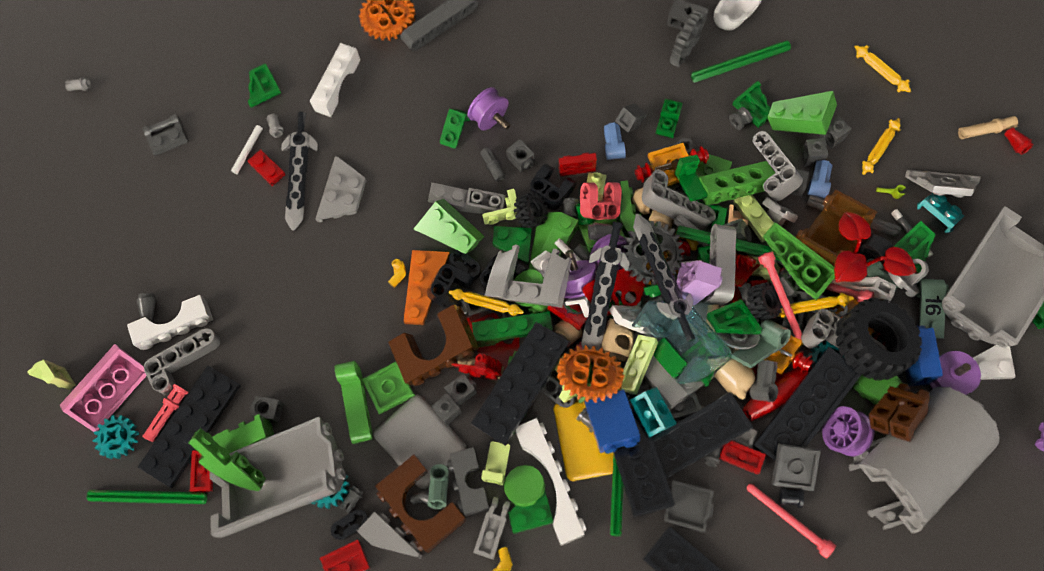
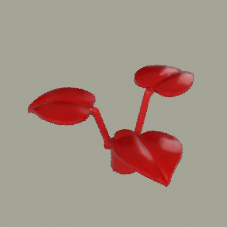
[834,212,916,282]

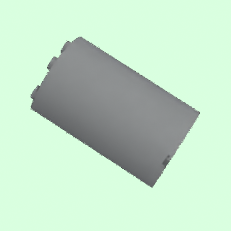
[942,206,1044,348]
[859,387,999,533]
[210,417,346,538]

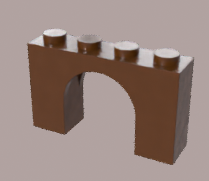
[388,304,480,386]
[375,454,467,553]

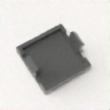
[663,480,714,533]

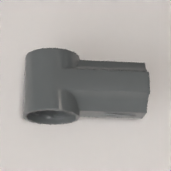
[750,360,778,402]

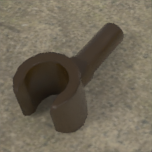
[656,159,679,172]

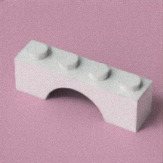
[310,43,360,117]
[127,295,213,350]

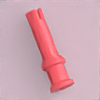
[142,384,189,442]

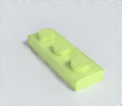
[734,195,774,242]
[618,335,658,395]

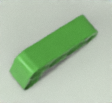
[334,360,373,444]

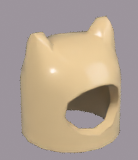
[601,318,634,361]
[714,358,756,399]

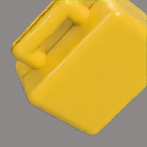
[553,398,613,481]

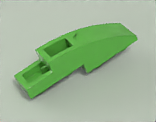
[617,180,642,255]
[189,428,266,491]

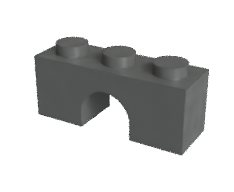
[448,447,490,516]

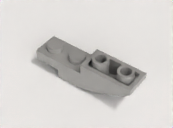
[428,183,505,214]

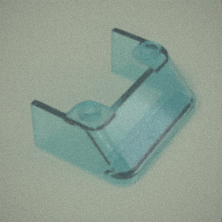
[632,301,732,384]

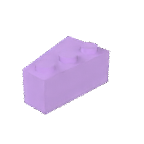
[676,261,722,305]

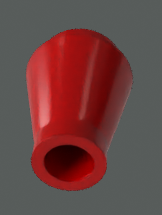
[1004,127,1034,155]

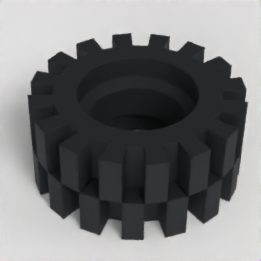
[514,192,548,228]
[747,282,783,321]

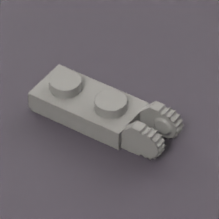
[473,497,511,560]

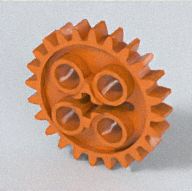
[359,0,416,41]
[557,345,624,403]

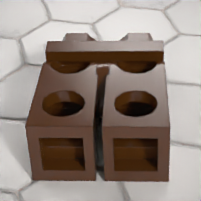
[869,383,930,442]

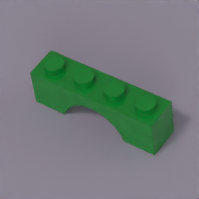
[472,312,553,347]

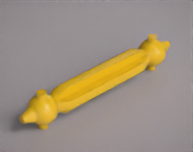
[855,45,911,92]
[862,118,901,175]
[449,289,524,316]
[779,293,854,318]

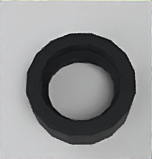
[857,234,894,269]

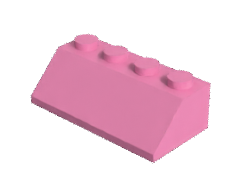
[60,344,147,432]

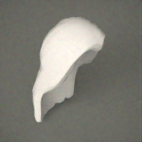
[714,0,762,30]

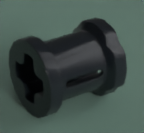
[779,487,804,508]

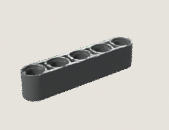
[400,0,478,51]

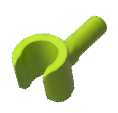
[876,185,906,199]

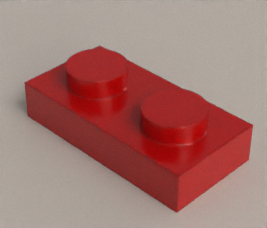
[247,149,286,186]
[719,441,766,475]
[190,450,213,492]

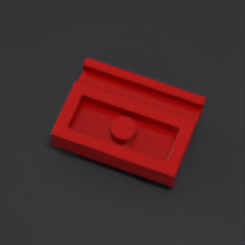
[559,152,597,177]
[319,540,370,571]

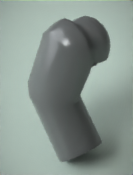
[410,490,433,509]

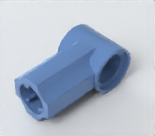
[604,123,625,160]
[807,160,833,199]

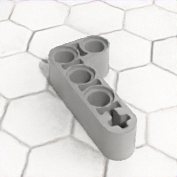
[753,131,803,201]
[642,169,716,231]
[701,224,736,306]
[801,309,886,350]
[144,328,221,395]

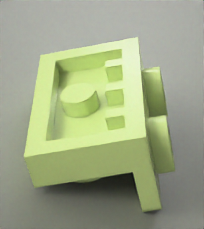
[27,359,76,390]

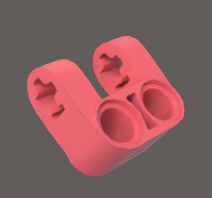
[580,182,622,220]

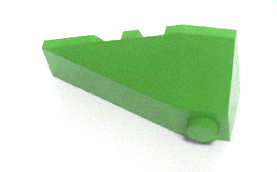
[528,212,578,270]
[763,222,835,300]

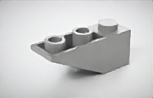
[357,512,422,558]

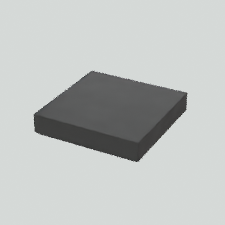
[771,443,821,491]

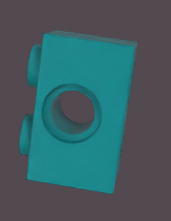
[630,387,677,437]

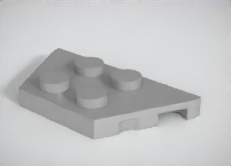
[316,156,366,222]
[905,170,981,197]

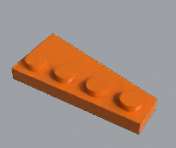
[404,250,450,325]

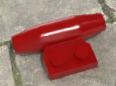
[742,364,808,421]

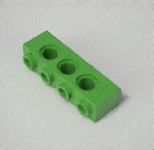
[699,161,775,206]

